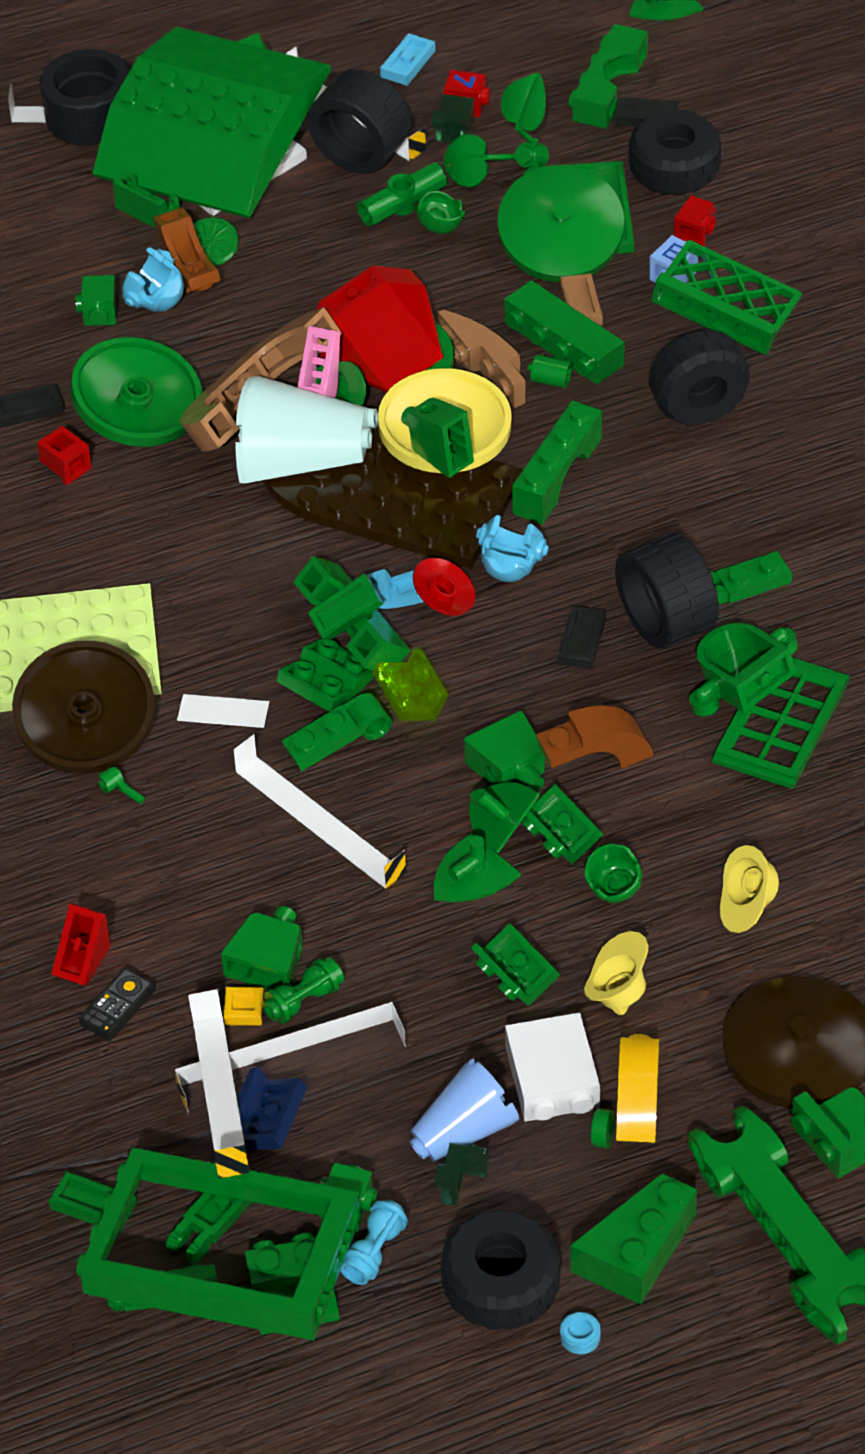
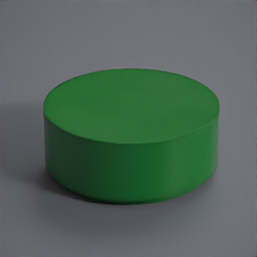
[591,1108,615,1149]

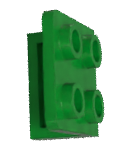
[791,1088,865,1179]

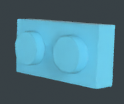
[380,33,435,86]

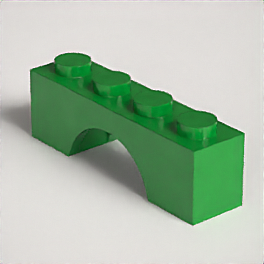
[569,24,648,129]
[512,400,602,525]
[293,556,411,676]

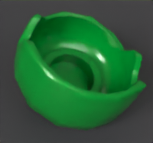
[416,190,466,234]
[584,843,643,903]

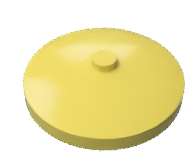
[378,369,511,473]

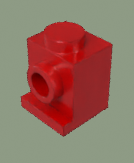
[674,195,716,247]
[37,426,92,485]

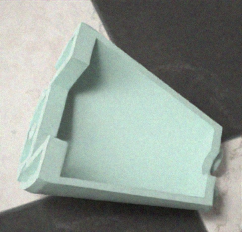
[235,376,378,483]

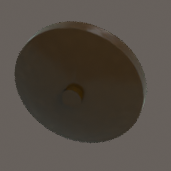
[12,640,155,774]
[723,976,865,1109]

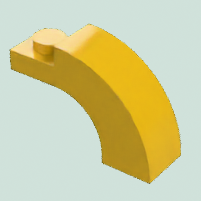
[616,1034,659,1142]

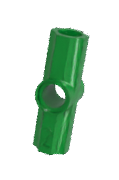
[356,162,447,227]

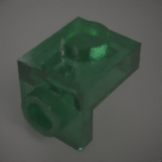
[435,1143,489,1206]

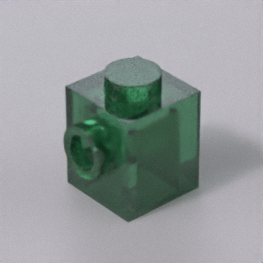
[432,94,475,143]

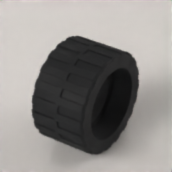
[40,49,130,146]
[307,69,411,174]
[615,532,719,650]

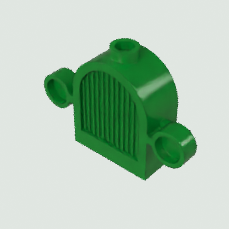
[689,623,798,717]

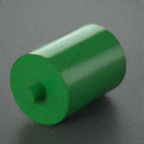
[527,355,573,389]

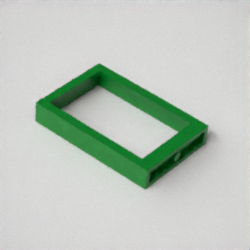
[76,1147,361,1341]

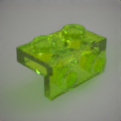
[372,648,448,721]

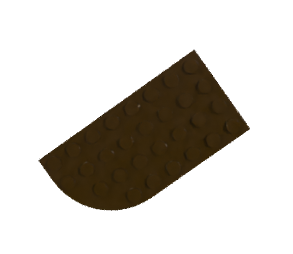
[263,428,523,569]

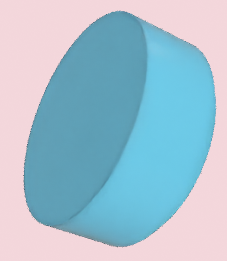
[560,1312,601,1354]

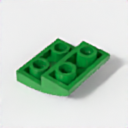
[276,638,377,712]

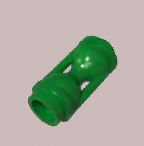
[262,957,344,1024]

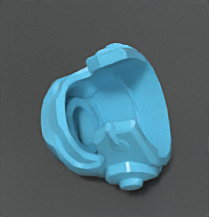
[122,247,185,313]
[476,515,549,582]

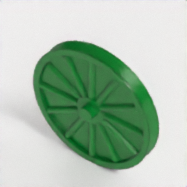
[192,218,239,266]

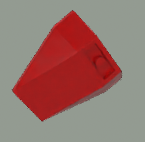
[316,266,444,393]

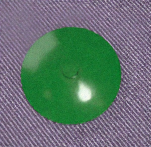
[498,165,624,282]
[70,337,202,447]

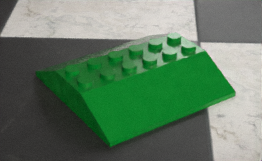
[93,27,332,219]

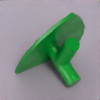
[629,0,704,20]
[469,782,540,853]
[434,833,521,902]

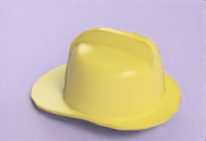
[720,845,779,933]
[584,931,648,1015]

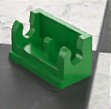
[112,172,180,228]

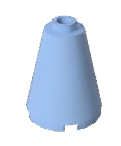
[409,1058,519,1161]

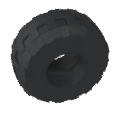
[628,109,721,196]
[648,329,750,425]
[441,1210,561,1330]

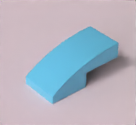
[355,569,424,609]

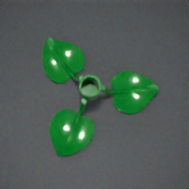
[443,73,549,187]

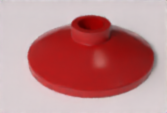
[413,558,476,616]

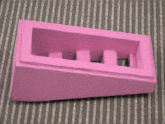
[298,326,340,398]

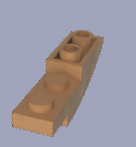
[438,309,526,408]

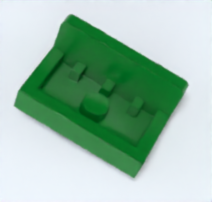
[521,784,603,864]
[471,923,560,1006]

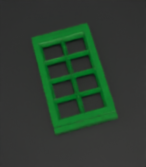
[712,658,850,789]

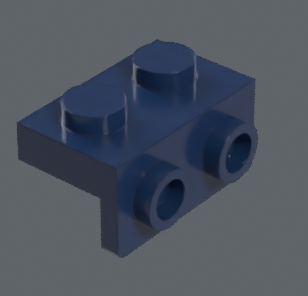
[237,1067,307,1150]

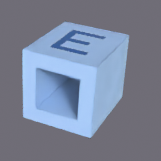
[650,235,698,283]

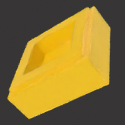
[223,987,264,1025]

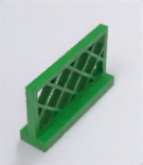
[651,239,803,355]

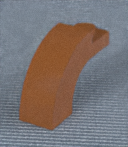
[153,207,221,293]
[536,705,654,769]

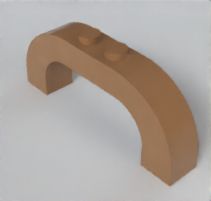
[180,307,342,452]

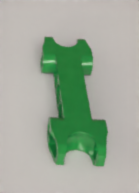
[688,1106,865,1345]

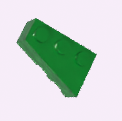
[570,1174,697,1305]

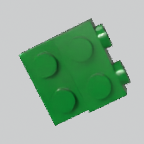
[245,1233,339,1335]

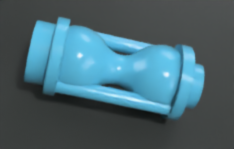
[341,1200,408,1285]

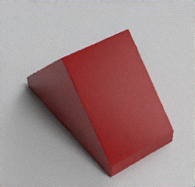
[51,903,111,986]

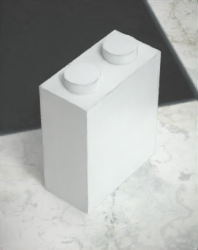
[505,1012,600,1122]

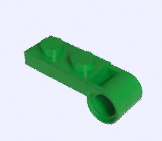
[282,693,392,772]

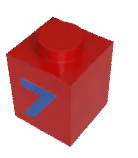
[443,70,491,118]

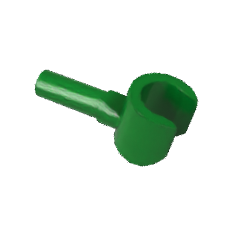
[98,767,145,805]

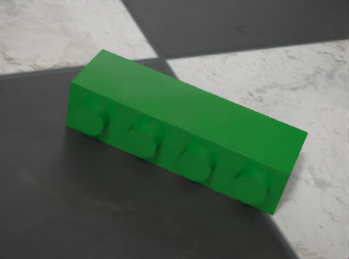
[504,280,624,385]

